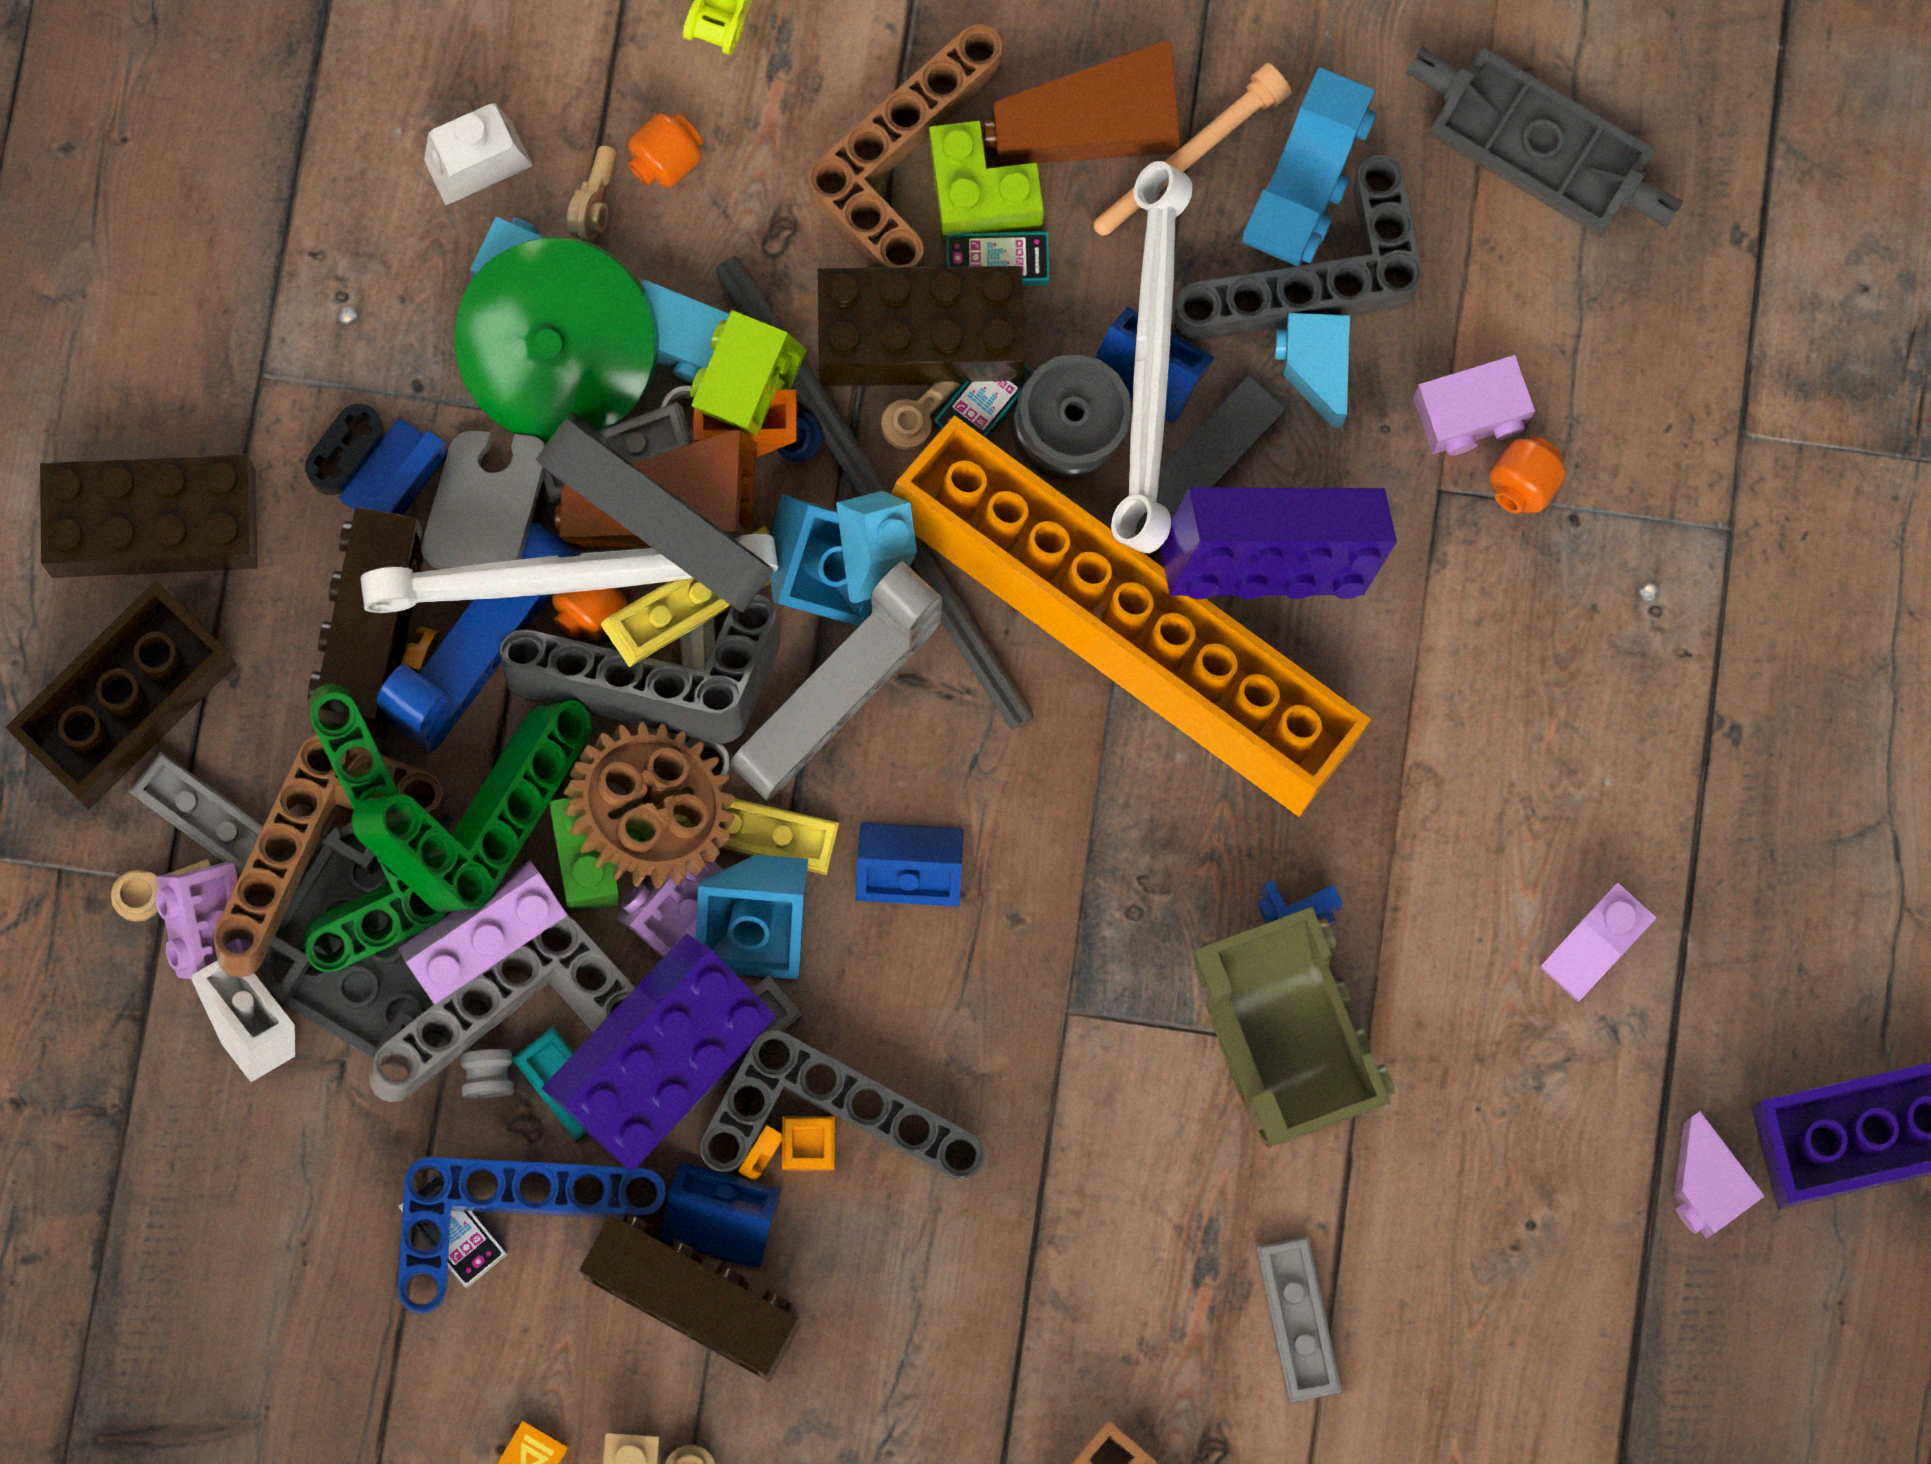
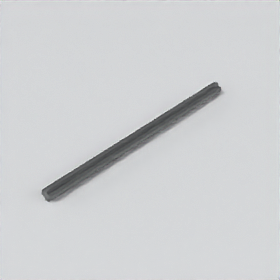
[716,256,1033,729]

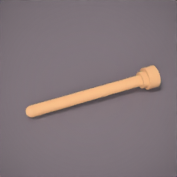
[1094,63,1292,235]

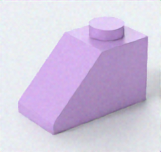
[1540,882,1656,1002]
[1674,1111,1764,1239]

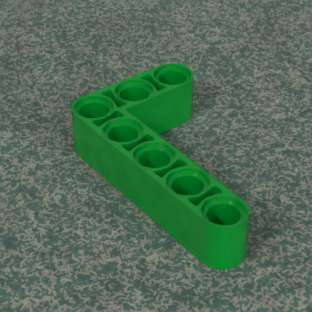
[303,684,446,972]
[352,700,592,913]

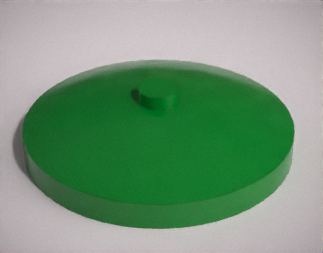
[454,237,659,443]

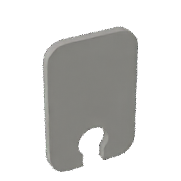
[421,431,546,569]

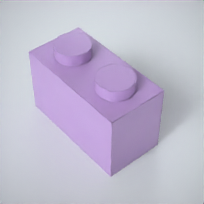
[1413,355,1535,456]

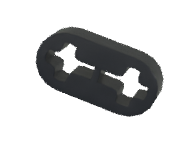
[305,404,384,495]

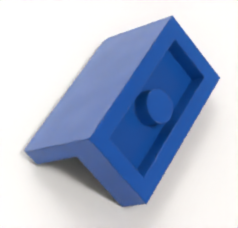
[1095,307,1214,423]
[340,419,448,515]
[856,823,964,907]
[659,1162,781,1268]

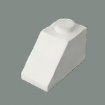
[191,950,295,1082]

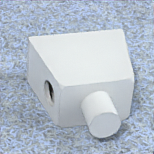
[424,103,533,206]

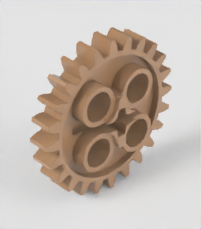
[564,722,735,889]

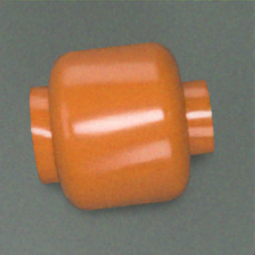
[627,113,703,189]
[1489,437,1566,514]
[552,587,629,641]

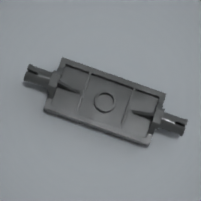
[1406,46,1683,238]

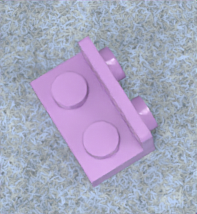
[616,861,723,958]
[155,862,251,979]

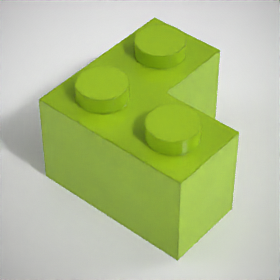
[929,121,1044,242]
[690,310,807,436]

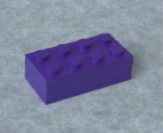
[1160,487,1397,599]
[541,933,777,1172]
[1751,1062,1931,1210]

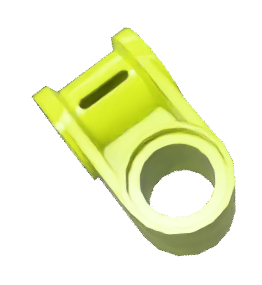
[683,0,753,56]

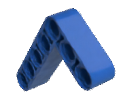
[376,521,579,753]
[398,1157,666,1315]

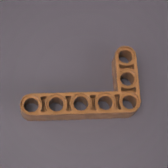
[808,24,1002,268]
[214,735,443,977]

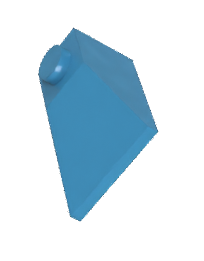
[769,494,872,626]
[696,855,808,980]

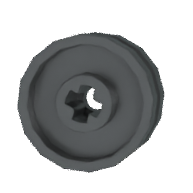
[1011,354,1132,480]

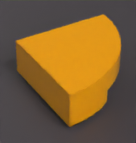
[401,626,440,674]
[737,1125,783,1181]

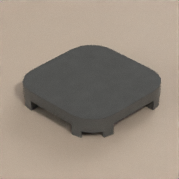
[260,823,475,1068]

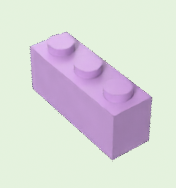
[398,860,567,1004]

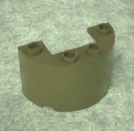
[1194,906,1395,1148]

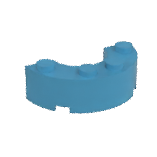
[1242,67,1377,267]

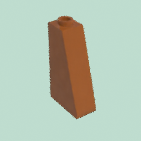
[984,41,1180,166]
[555,430,757,549]

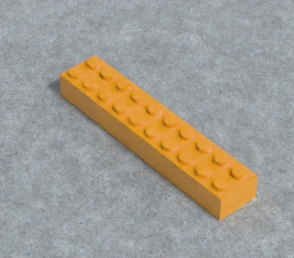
[891,415,1371,817]

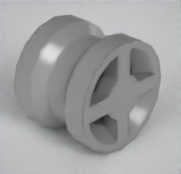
[460,1049,515,1099]

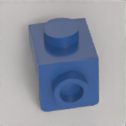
[1257,880,1343,925]

